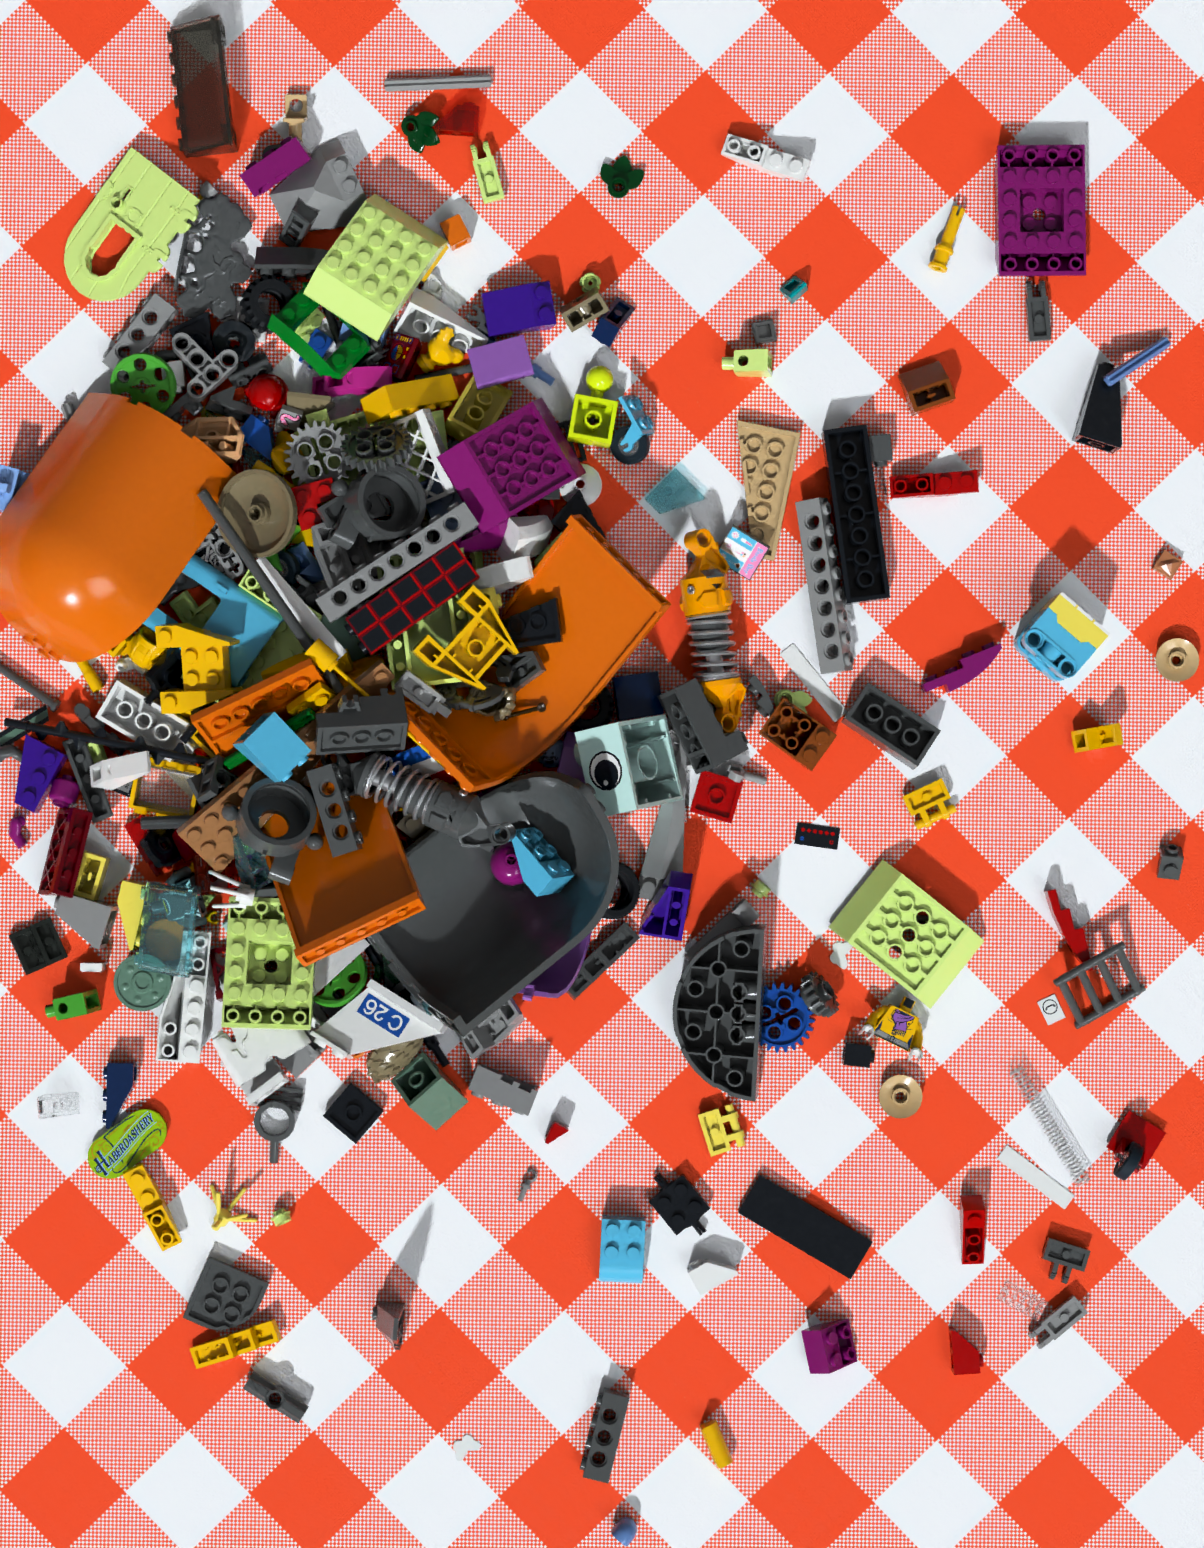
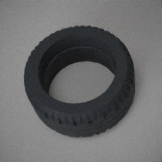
[602,862,640,919]

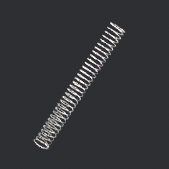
[1009,1067,1090,1187]

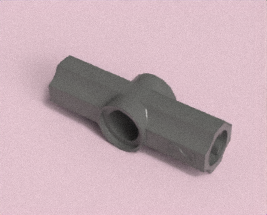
[243,1371,309,1423]

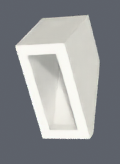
[687,1259,739,1296]

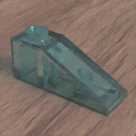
[233,833,273,892]

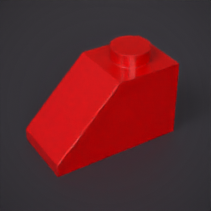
[949,1327,984,1375]

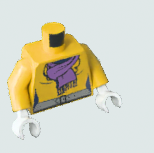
[858,996,923,1063]

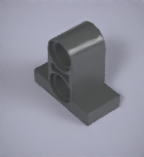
[197,755,239,803]

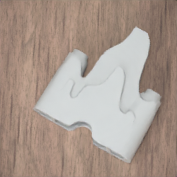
[211,983,312,1088]

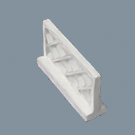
[388,408,457,504]

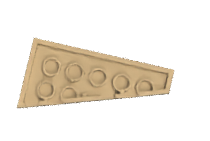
[737,420,801,561]

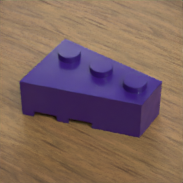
[14,734,68,813]
[639,870,693,941]

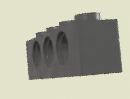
[306,763,364,857]
[580,1387,630,1483]

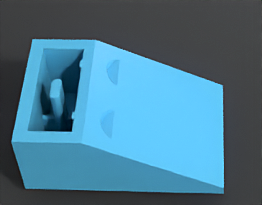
[512,827,575,897]

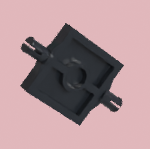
[144,647,184,706]
[649,1173,710,1236]

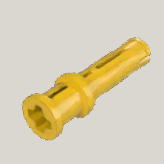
[928,206,966,273]

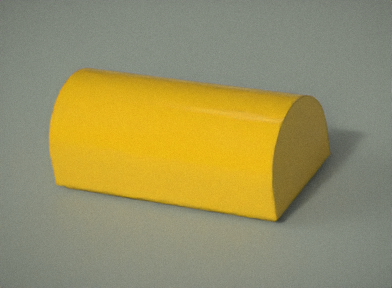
[699,1420,733,1469]

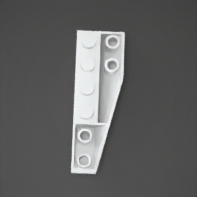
[155,931,212,1064]

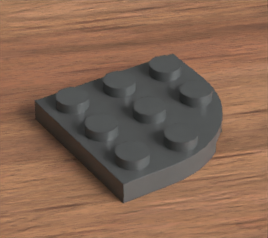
[183,1256,270,1330]

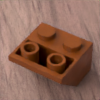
[898,361,956,416]

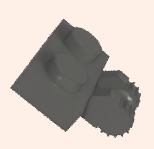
[1041,1237,1091,1284]

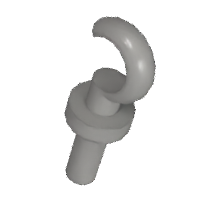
[517,1169,537,1202]

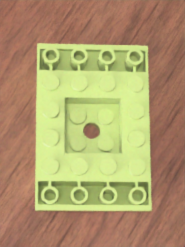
[221,896,316,1030]

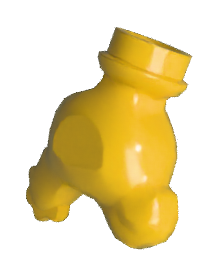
[416,327,464,373]

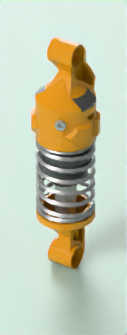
[679,529,746,733]

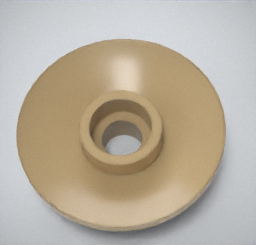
[1155,638,1199,682]
[879,1075,923,1119]

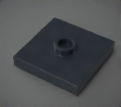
[323,1082,384,1144]

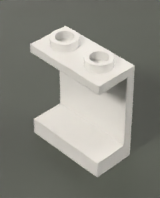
[220,1056,289,1107]

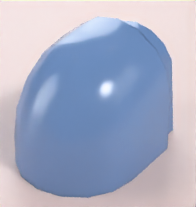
[611,1517,637,1546]

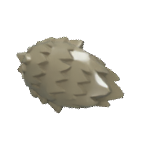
[366,1038,423,1084]

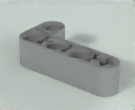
[683,898,760,962]

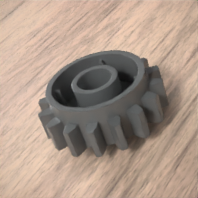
[799,971,839,1018]

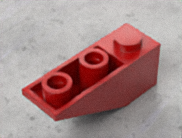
[960,1195,985,1264]

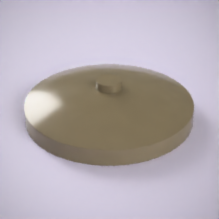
[218,469,298,558]

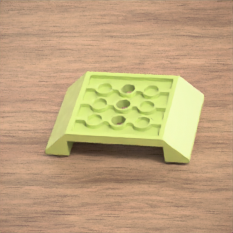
[829,859,984,1009]

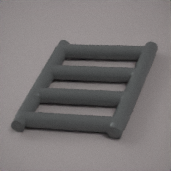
[1053,941,1146,1029]

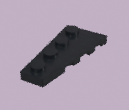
[502,598,563,650]

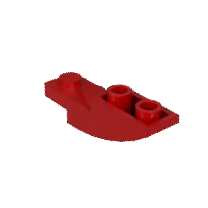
[889,470,979,499]

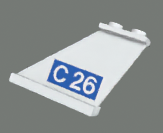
[310,979,447,1060]

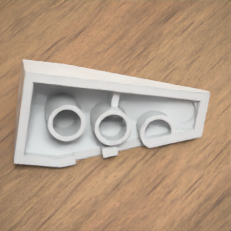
[393,288,489,353]

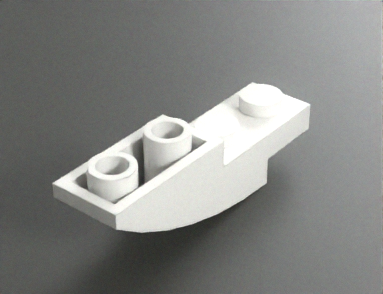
[721,134,811,183]

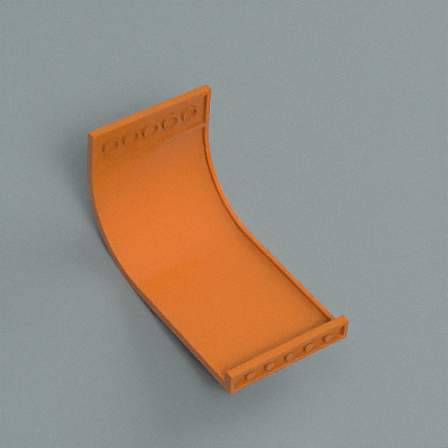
[388,514,672,793]
[190,658,426,967]

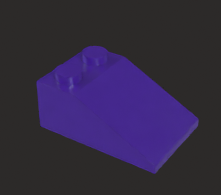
[481,281,557,337]

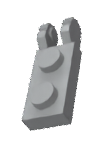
[1028,1295,1088,1349]

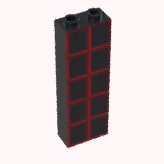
[344,541,480,656]

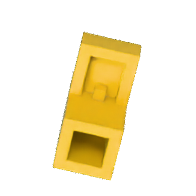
[1071,723,1124,753]

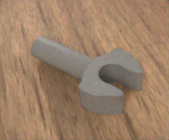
[726,763,767,785]

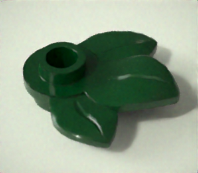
[401,111,440,153]
[600,155,644,198]

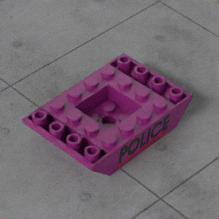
[994,145,1086,276]

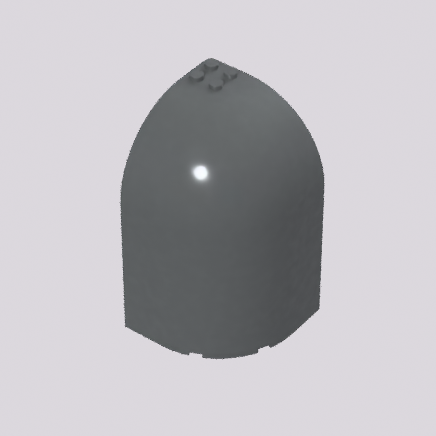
[367,771,619,1037]

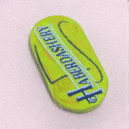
[88,1109,167,1179]

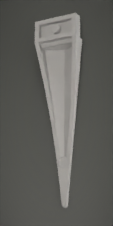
[638,743,687,900]

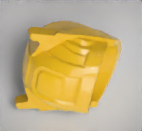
[121,625,169,670]

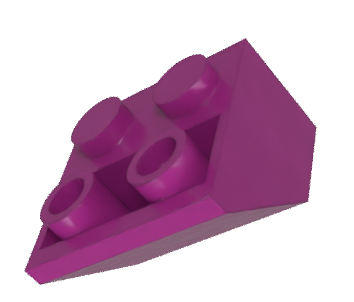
[801,1319,857,1374]

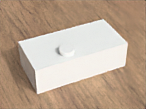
[96,678,192,762]

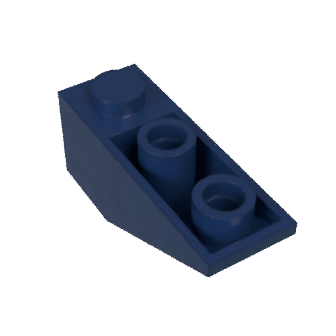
[102,1061,137,1129]

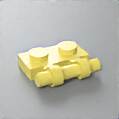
[697,1103,746,1157]

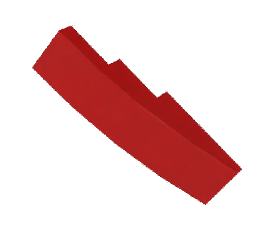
[1044,889,1093,971]

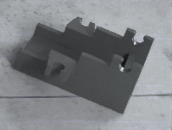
[314,687,408,755]

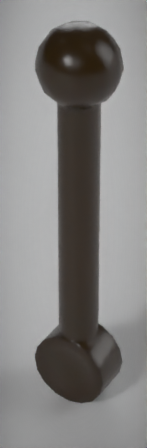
[503,703,546,721]

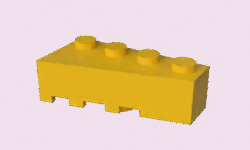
[360,374,459,424]

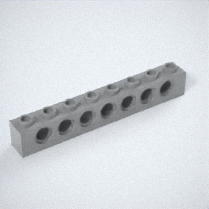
[795,497,854,674]
[315,502,479,624]

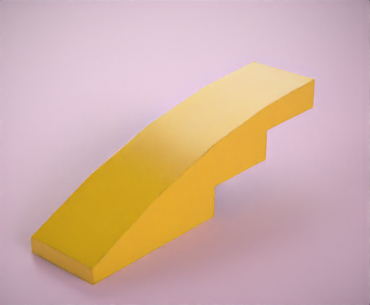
[189,1319,282,1369]

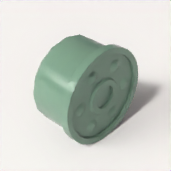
[113,953,173,1011]

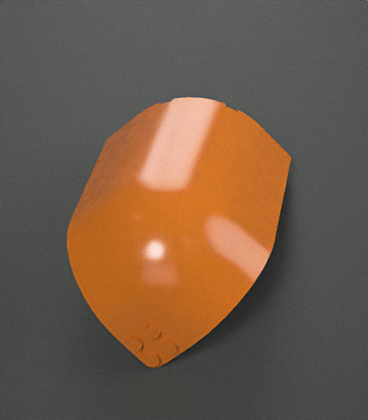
[0,392,237,662]

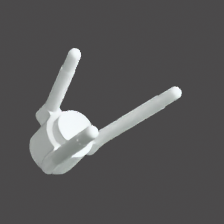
[208,870,256,909]

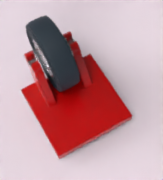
[1106,1110,1166,1180]

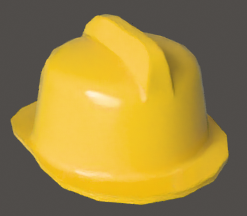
[271,431,304,478]

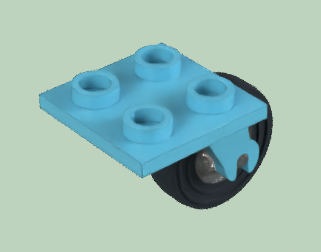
[610,395,655,465]

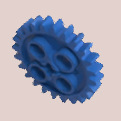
[761,982,816,1053]

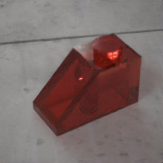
[434,102,480,137]

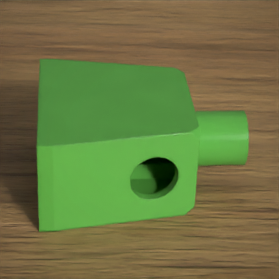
[45,989,102,1021]

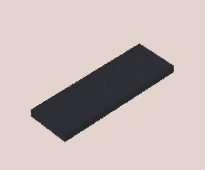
[738,1175,873,1279]

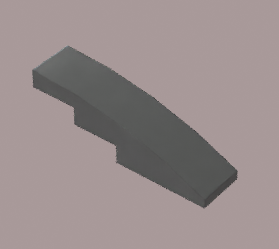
[567,922,640,1000]

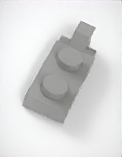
[394,668,452,718]

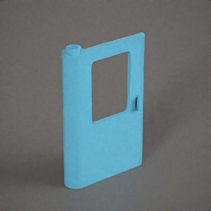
[143,554,284,687]

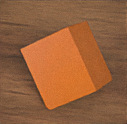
[440,214,471,251]

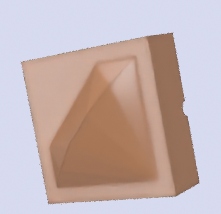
[1152,550,1183,580]

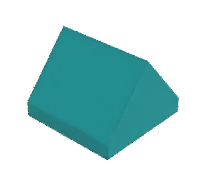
[780,276,808,304]

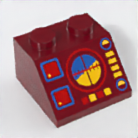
[378,333,422,383]

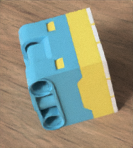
[1014,592,1111,682]

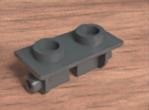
[354,339,389,367]
[228,353,273,389]

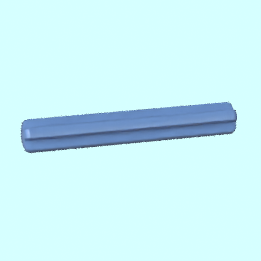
[1104,337,1171,386]

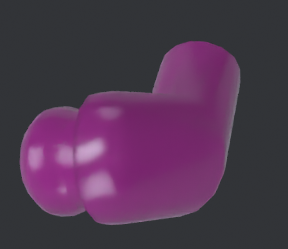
[8,815,28,849]

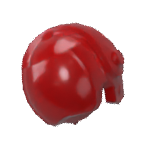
[244,374,289,419]

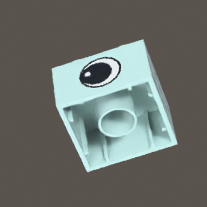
[574,714,684,816]

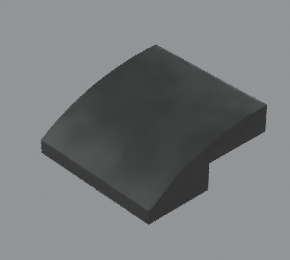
[9,917,68,975]

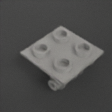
[275,1030,327,1078]

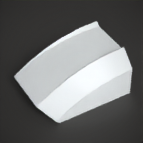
[497,515,554,561]

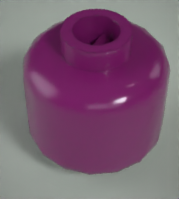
[49,775,80,809]

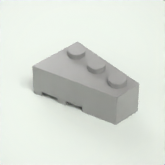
[468,1063,539,1116]

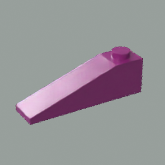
[455,513,518,553]

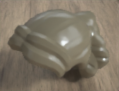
[466,680,516,722]

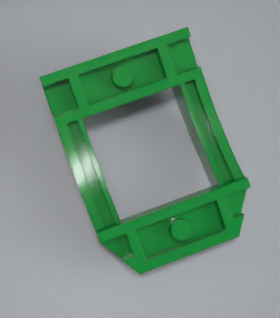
[267,282,371,379]

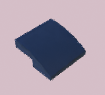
[612,671,664,721]

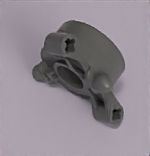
[328,450,426,550]
[221,778,324,886]

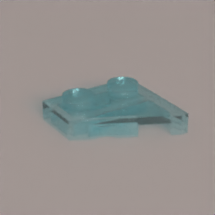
[645,468,705,514]

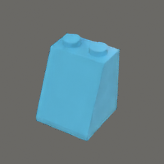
[232,711,311,782]

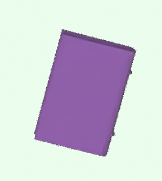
[467,334,534,390]

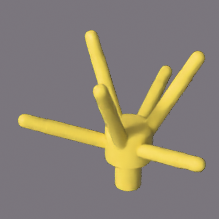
[210,1184,257,1231]

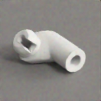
[115,656,148,675]

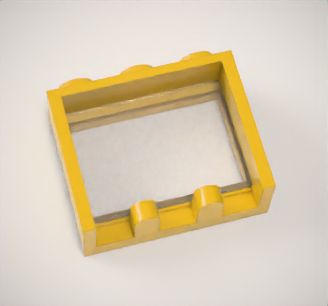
[128,757,204,816]

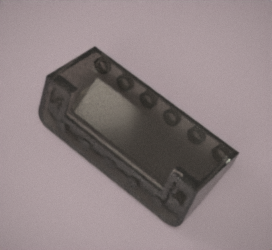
[167,14,238,158]

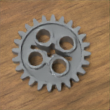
[284,420,353,485]

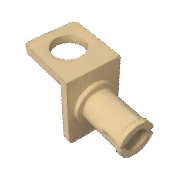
[283,94,307,143]

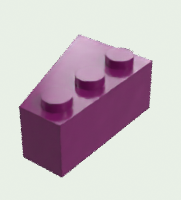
[239,135,313,197]

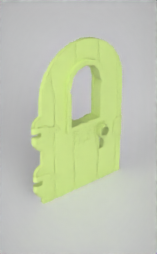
[64,147,200,302]

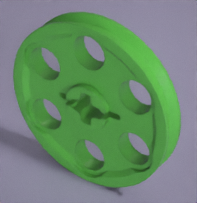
[110,353,177,413]
[314,954,367,1007]

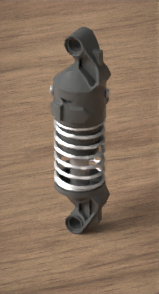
[321,751,516,853]

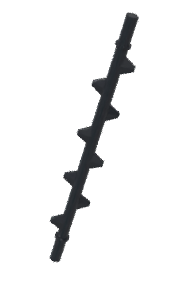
[4,718,211,765]

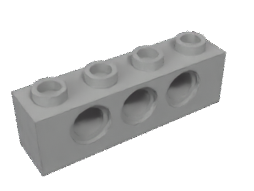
[102,293,179,381]

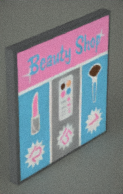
[719,524,770,581]

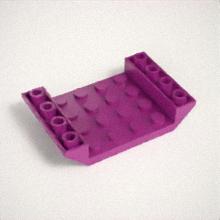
[437,398,586,534]

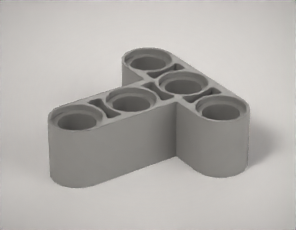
[172,332,238,403]

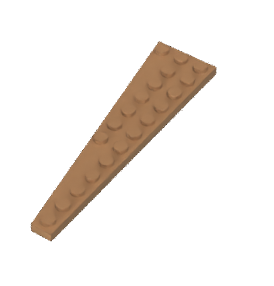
[176,659,395,873]

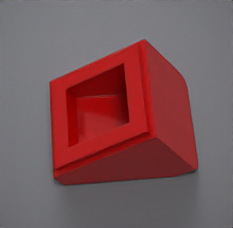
[544,1120,569,1144]

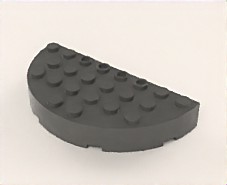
[673,924,767,1101]

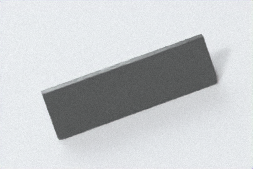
[62,739,114,823]

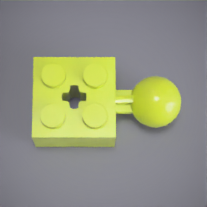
[567,366,618,449]

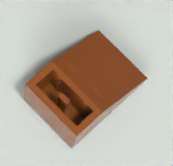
[759,697,837,771]

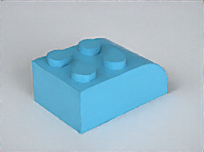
[599,1215,646,1284]

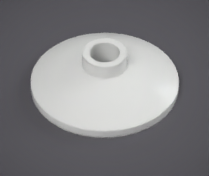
[560,464,602,506]

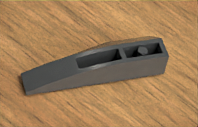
[254,247,329,281]

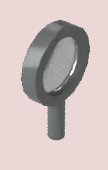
[254,1099,296,1163]

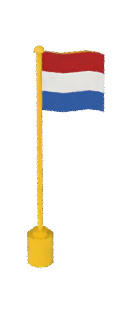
[304,638,459,784]

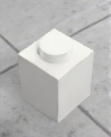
[161,360,188,394]

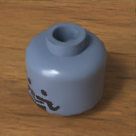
[538,740,563,768]

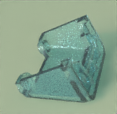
[134,881,201,978]

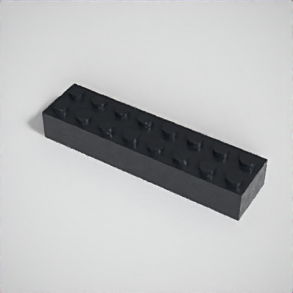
[821,425,890,605]

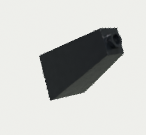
[1072,362,1122,454]

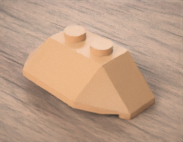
[181,417,245,464]

